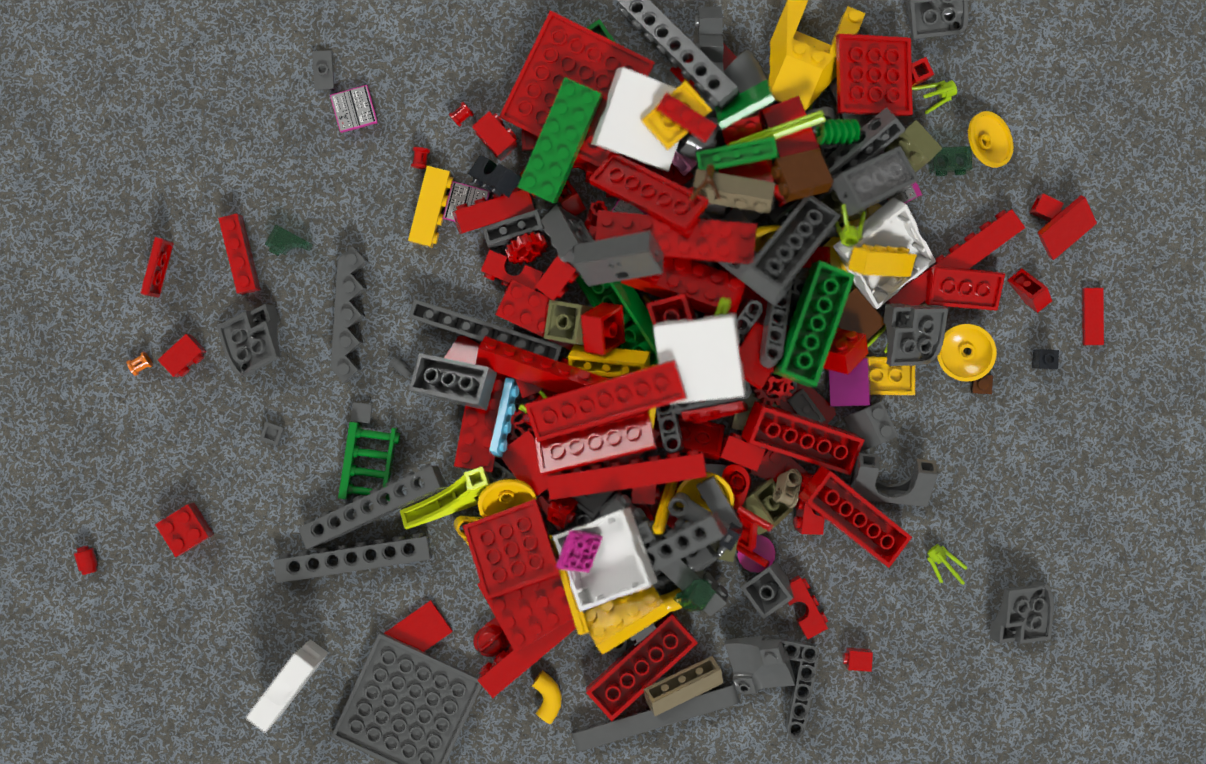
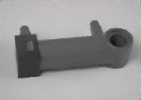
[669,492,743,557]

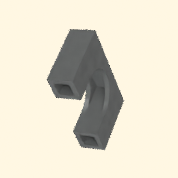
[850,453,938,507]

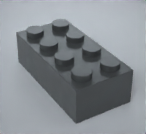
[409,353,497,410]

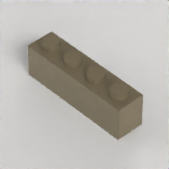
[693,169,775,214]
[643,656,723,716]

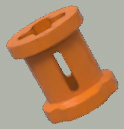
[126,351,153,376]

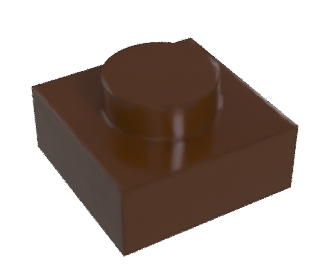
[971,375,993,394]

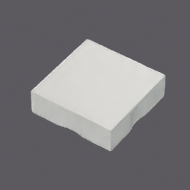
[591,67,679,171]
[833,198,936,309]
[654,313,746,404]
[553,507,658,611]
[246,639,328,732]

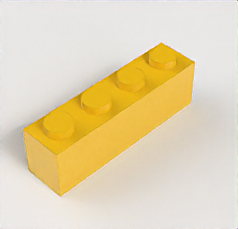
[408,166,453,248]
[848,244,916,277]
[568,344,650,377]

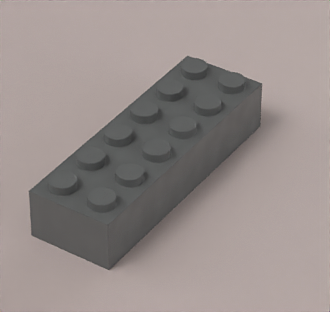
[741,196,841,303]

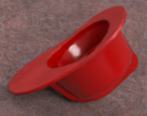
[722,464,751,510]
[473,617,510,657]

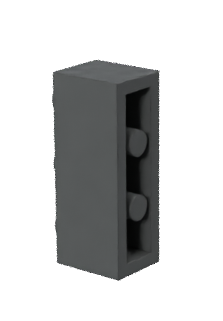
[482,210,545,250]

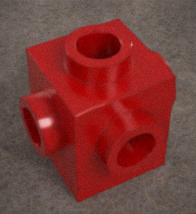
[547,497,578,529]

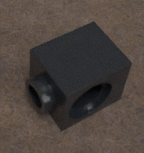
[1032,349,1059,370]

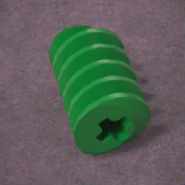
[816,119,860,145]

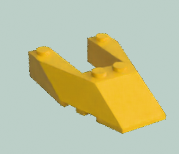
[769,0,865,111]

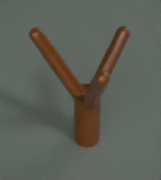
[689,164,721,201]

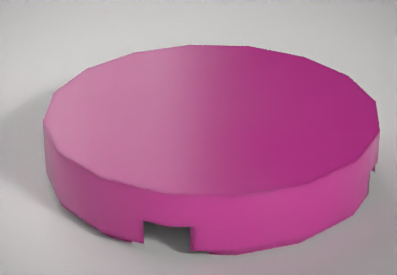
[737,534,776,573]

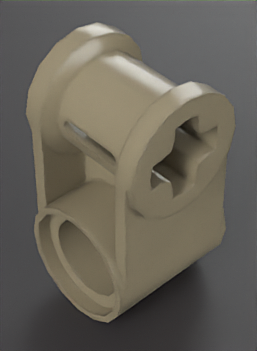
[773,469,802,509]

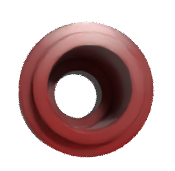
[73,545,98,575]

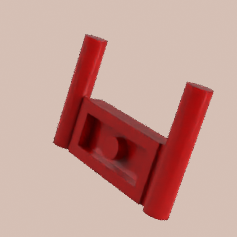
[736,506,773,568]

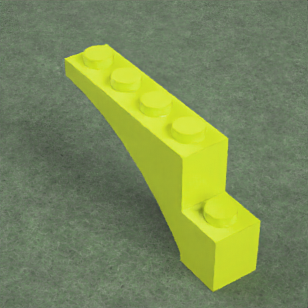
[400,467,490,530]

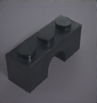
[468,155,521,198]

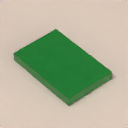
[715,79,775,129]

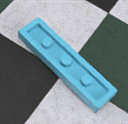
[489,378,519,458]

